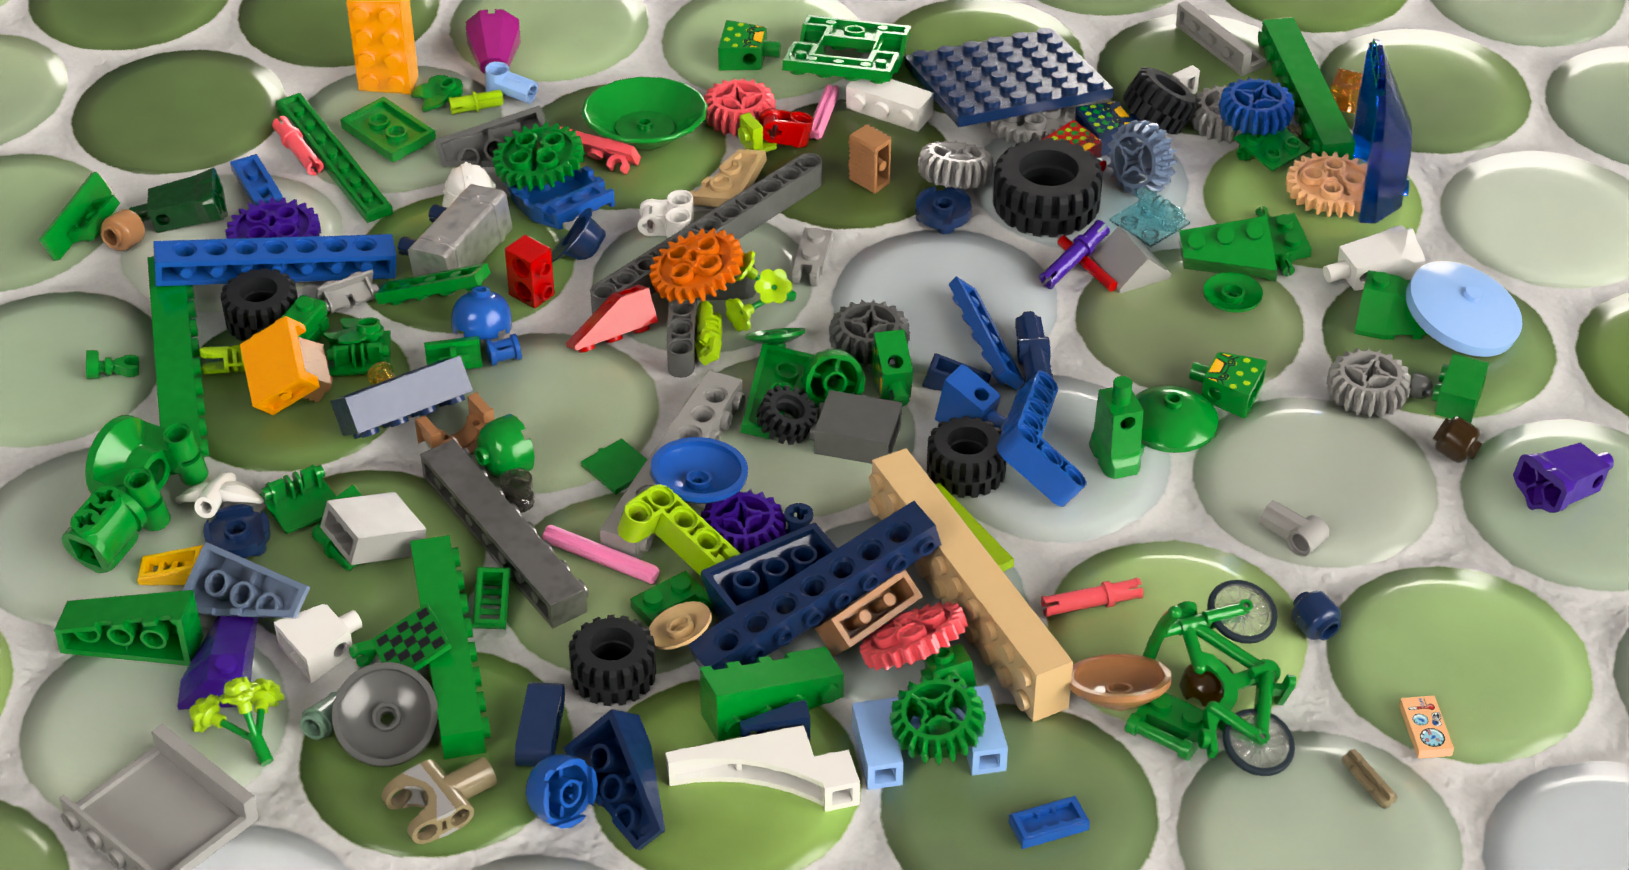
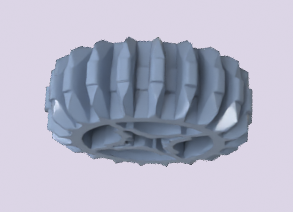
[1106,120,1178,196]

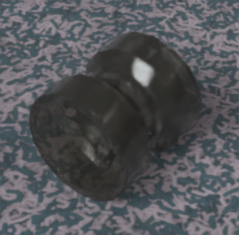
[500,468,535,513]

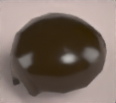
[1179,660,1234,707]

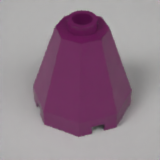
[466,9,521,74]

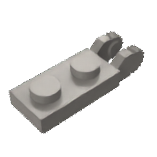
[792,228,833,286]

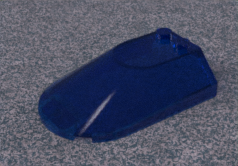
[1352,38,1412,224]

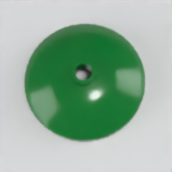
[1135,385,1218,453]

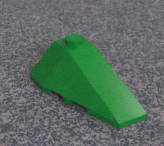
[1354,270,1429,340]

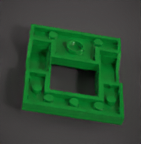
[782,15,911,84]

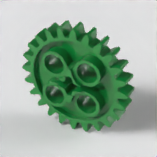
[492,122,585,191]

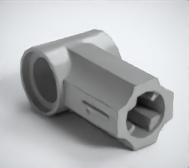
[1260,500,1330,557]

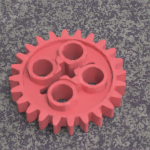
[859,601,968,670]

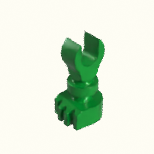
[86,350,140,379]

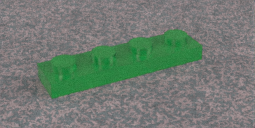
[374,263,491,305]

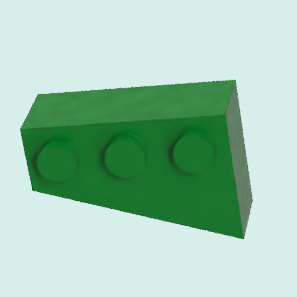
[1179,216,1278,281]

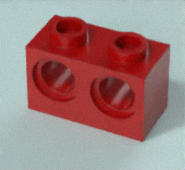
[505,235,555,309]

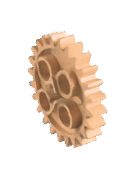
[1285,151,1379,218]

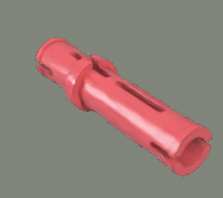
[272,116,324,175]
[1041,577,1143,617]

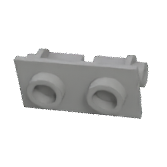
[316,270,379,314]

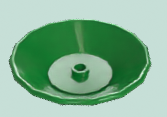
[581,77,708,150]

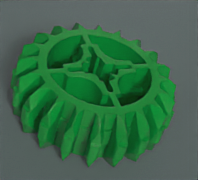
[889,673,986,766]

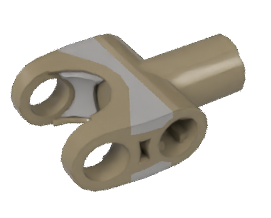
[381,757,497,844]

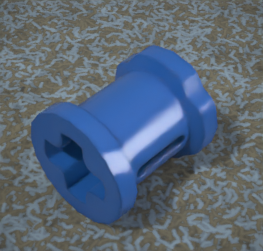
[485,334,522,366]

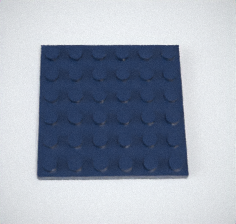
[904,27,1113,127]

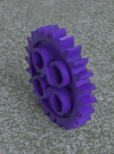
[225,197,321,239]

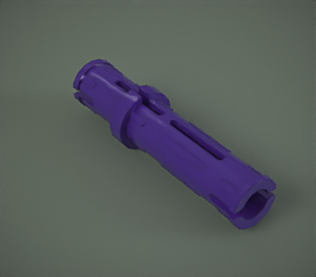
[1039,220,1110,289]

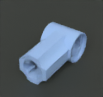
[485,62,538,104]

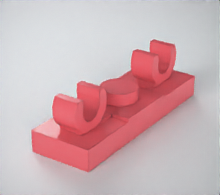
[560,126,641,175]

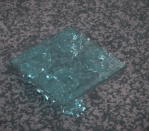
[1109,187,1190,247]

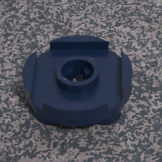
[915,187,972,234]
[203,504,271,558]

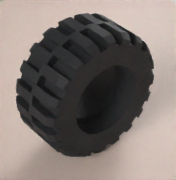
[993,138,1103,238]

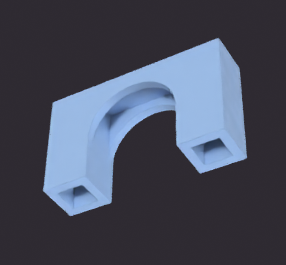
[852,685,1008,790]

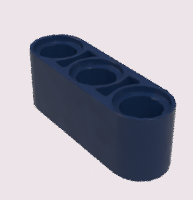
[515,682,565,767]

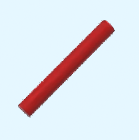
[1057,235,1118,292]

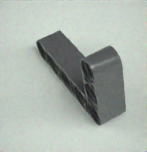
[666,265,756,378]

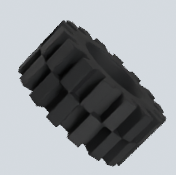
[756,385,817,445]

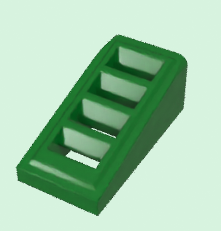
[472,567,511,629]

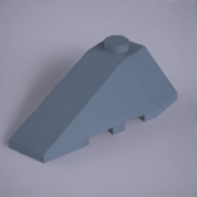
[182,542,311,618]

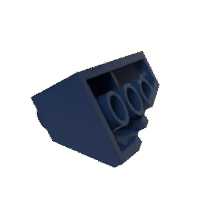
[563,709,665,850]

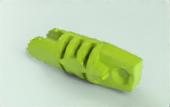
[695,301,722,366]
[199,345,245,374]

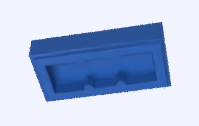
[1008,796,1090,849]

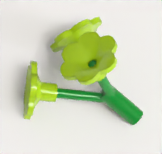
[725,250,797,332]

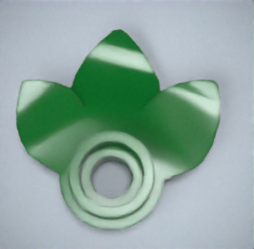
[411,75,463,112]
[323,317,384,345]

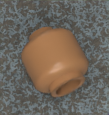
[101,209,145,251]

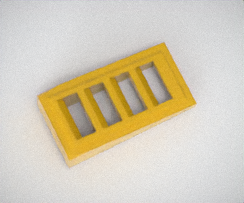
[137,545,203,585]

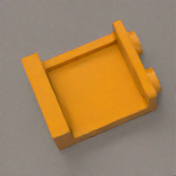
[240,316,320,415]

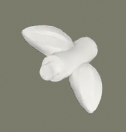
[175,472,264,518]

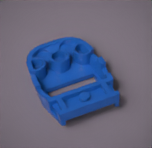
[506,165,615,230]

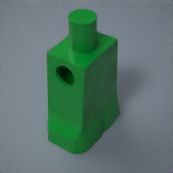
[1089,376,1145,479]

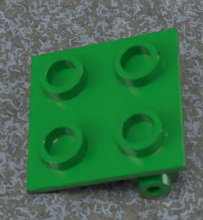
[1233,127,1311,172]
[327,330,391,376]
[259,464,336,534]

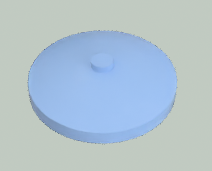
[1406,261,1522,357]

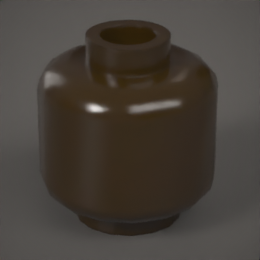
[1433,416,1482,463]

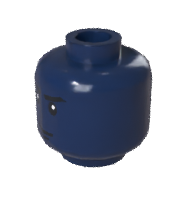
[1291,591,1342,641]

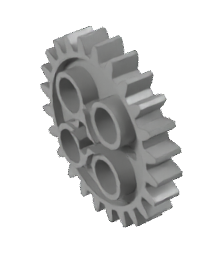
[987,106,1076,144]

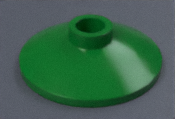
[1203,272,1263,313]
[745,328,806,348]

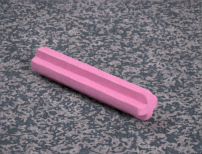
[809,84,839,140]

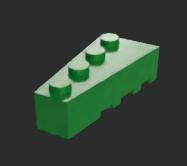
[54,590,204,666]
[699,646,844,741]

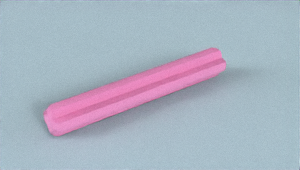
[542,525,660,584]

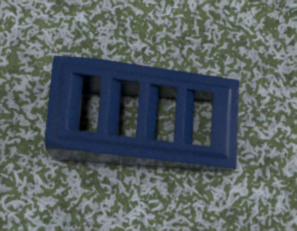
[922,353,991,391]
[740,700,810,741]

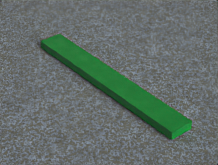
[276,93,393,223]

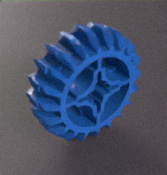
[1219,77,1295,136]

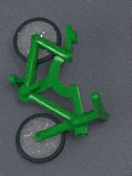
[1142,580,1296,776]

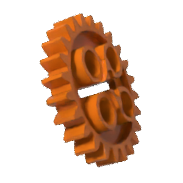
[649,228,745,304]

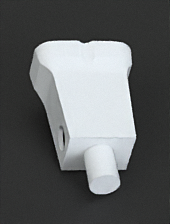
[1323,225,1425,291]

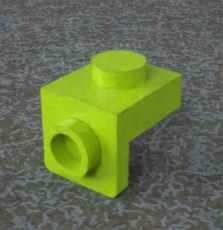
[738,112,777,152]

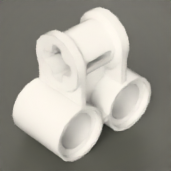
[638,190,694,238]

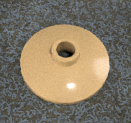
[648,601,712,650]

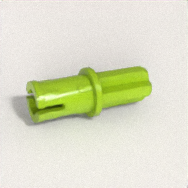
[448,90,504,115]

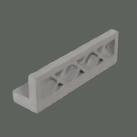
[1176,1,1267,76]

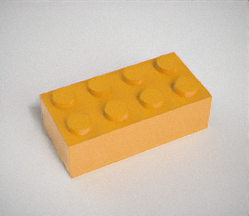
[346,0,419,94]

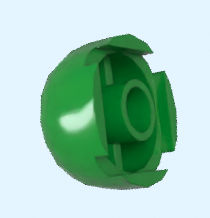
[802,349,866,408]
[475,414,535,480]

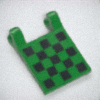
[349,603,453,671]

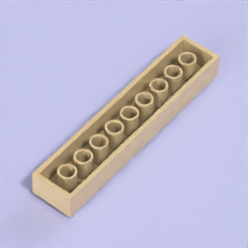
[869,448,1073,722]

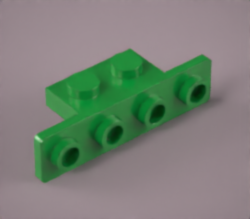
[39,172,120,261]

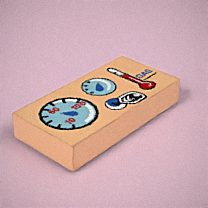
[1399,695,1454,759]

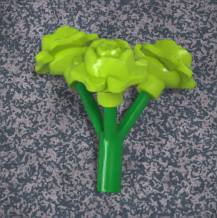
[189,677,285,766]

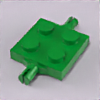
[1255,206,1311,276]

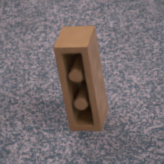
[815,569,923,657]

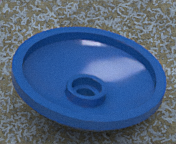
[651,437,748,504]

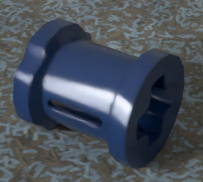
[784,503,813,534]

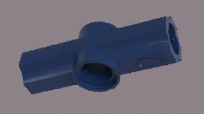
[1015,311,1053,383]

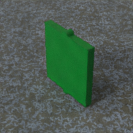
[581,438,647,495]

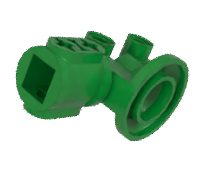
[61,415,209,573]

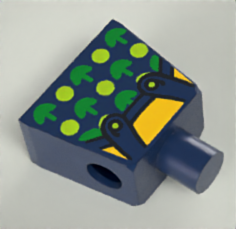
[1075,101,1142,157]

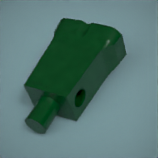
[129,167,228,233]

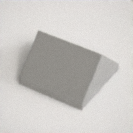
[1091,226,1171,294]

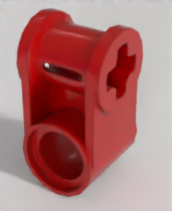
[758,108,814,148]

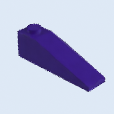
[177,616,258,710]

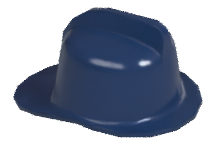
[551,208,606,262]

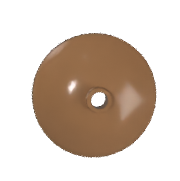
[1069,654,1172,711]

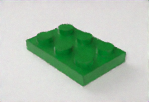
[340,96,436,163]

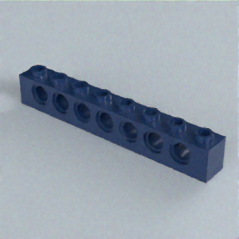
[687,501,942,670]

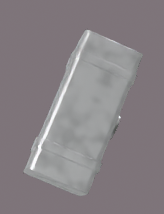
[397,184,513,296]

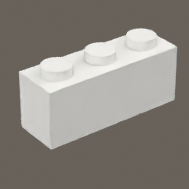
[846,79,934,132]

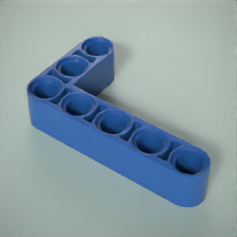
[996,371,1087,507]

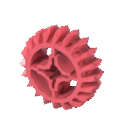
[704,78,776,137]

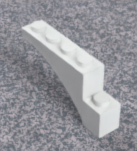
[665,725,860,812]

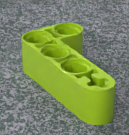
[617,485,741,576]

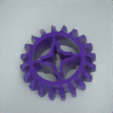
[701,489,786,554]

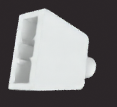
[274,604,362,683]

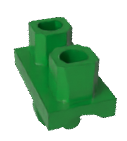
[424,336,483,369]

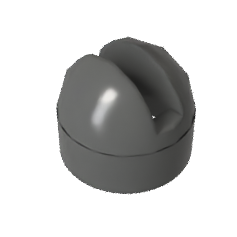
[1409,373,1433,399]

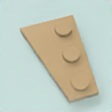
[690,149,767,207]

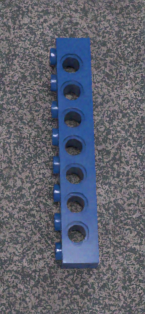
[153,234,397,286]

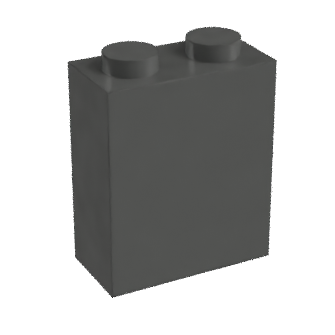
[810,390,902,464]

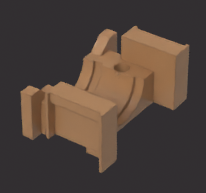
[415,392,495,455]

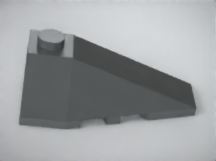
[434,106,547,167]

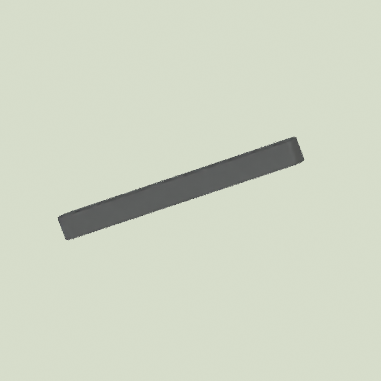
[590,153,822,314]

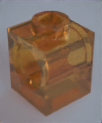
[1330,68,1365,114]

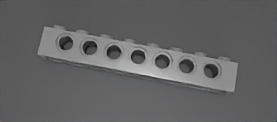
[600,370,746,559]

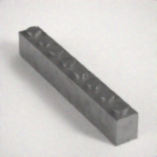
[420,439,588,629]

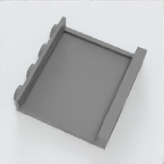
[59,723,259,870]

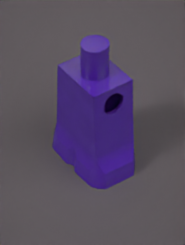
[1513,442,1614,513]

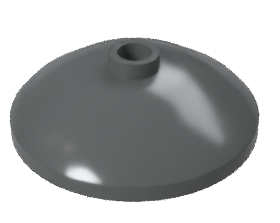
[332,662,438,767]

